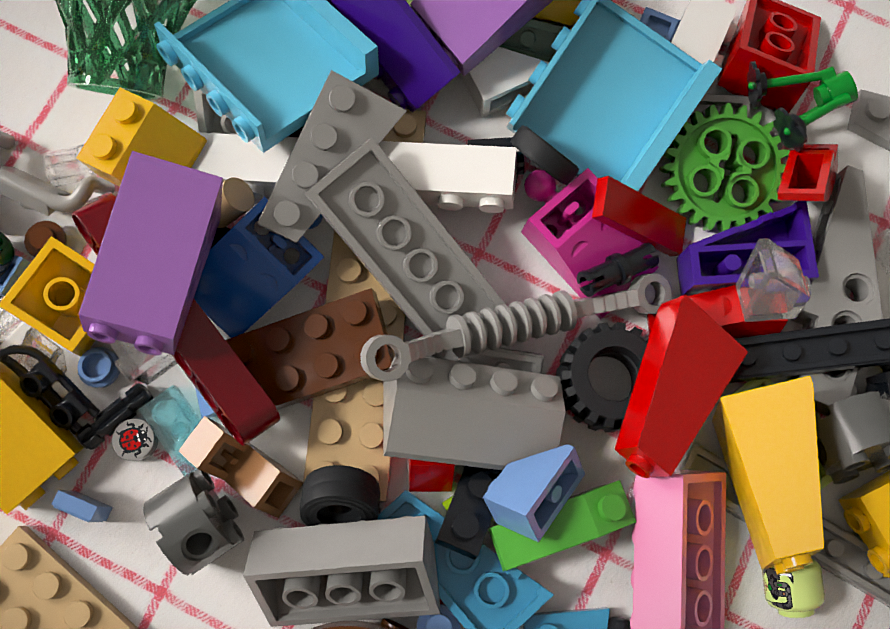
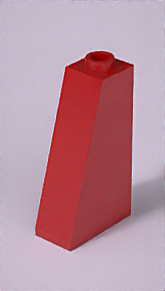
[614,295,748,478]

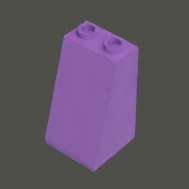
[410,0,553,76]
[79,151,223,356]

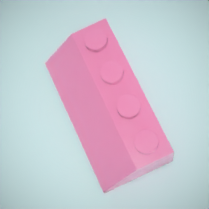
[630,470,726,629]

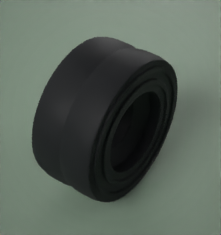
[299,465,380,526]

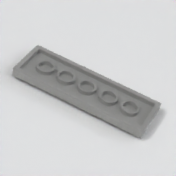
[304,137,518,349]

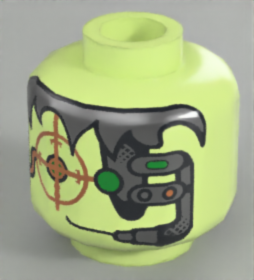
[762,559,825,618]

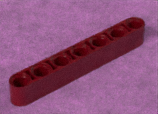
[71,193,280,446]

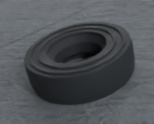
[510,125,579,186]

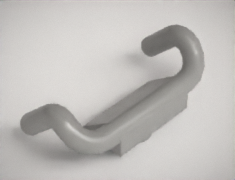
[0,131,115,216]

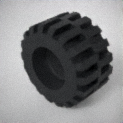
[556,322,649,432]

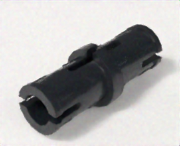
[577,243,659,297]

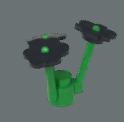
[747,61,858,152]

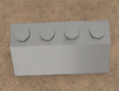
[383,356,566,470]
[243,516,440,627]

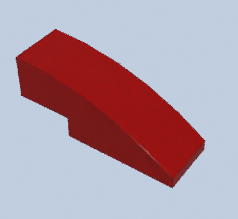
[778,144,838,202]

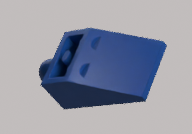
[194,196,324,338]

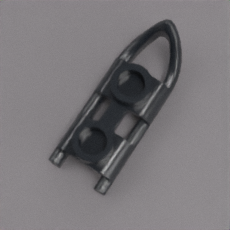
[0,345,101,435]

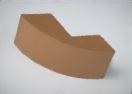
[179,416,303,518]

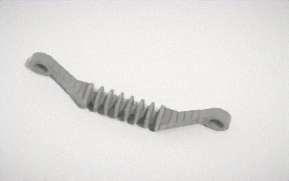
[360,273,672,381]

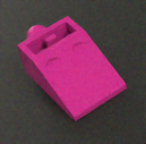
[521,168,659,320]

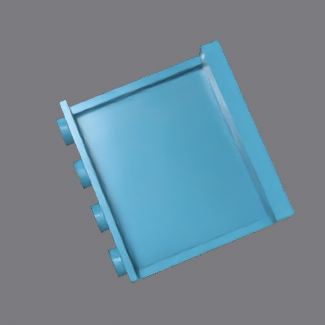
[154,0,379,153]
[506,0,722,191]

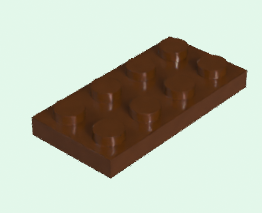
[226,288,394,410]

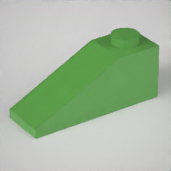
[488,480,636,571]

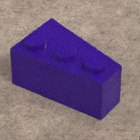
[676,201,819,296]

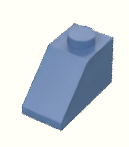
[483,444,585,542]

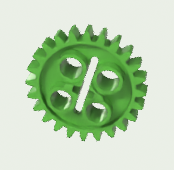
[659,103,790,233]

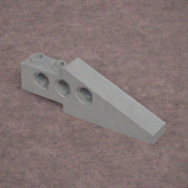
[786,165,883,416]

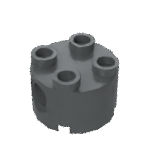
[815,391,890,484]
[143,469,244,576]

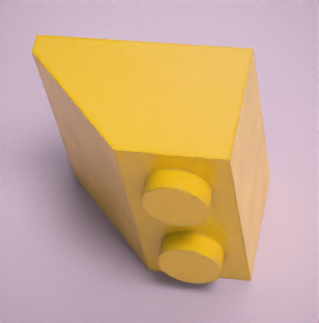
[76,87,207,187]
[0,236,96,357]

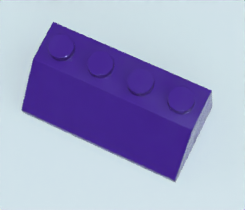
[327,0,461,113]

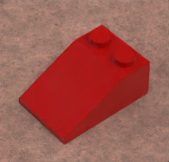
[717,0,821,113]

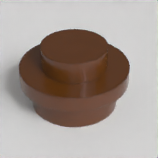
[24,221,67,257]

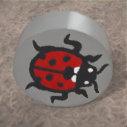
[112,419,158,461]

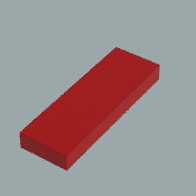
[592,176,687,257]

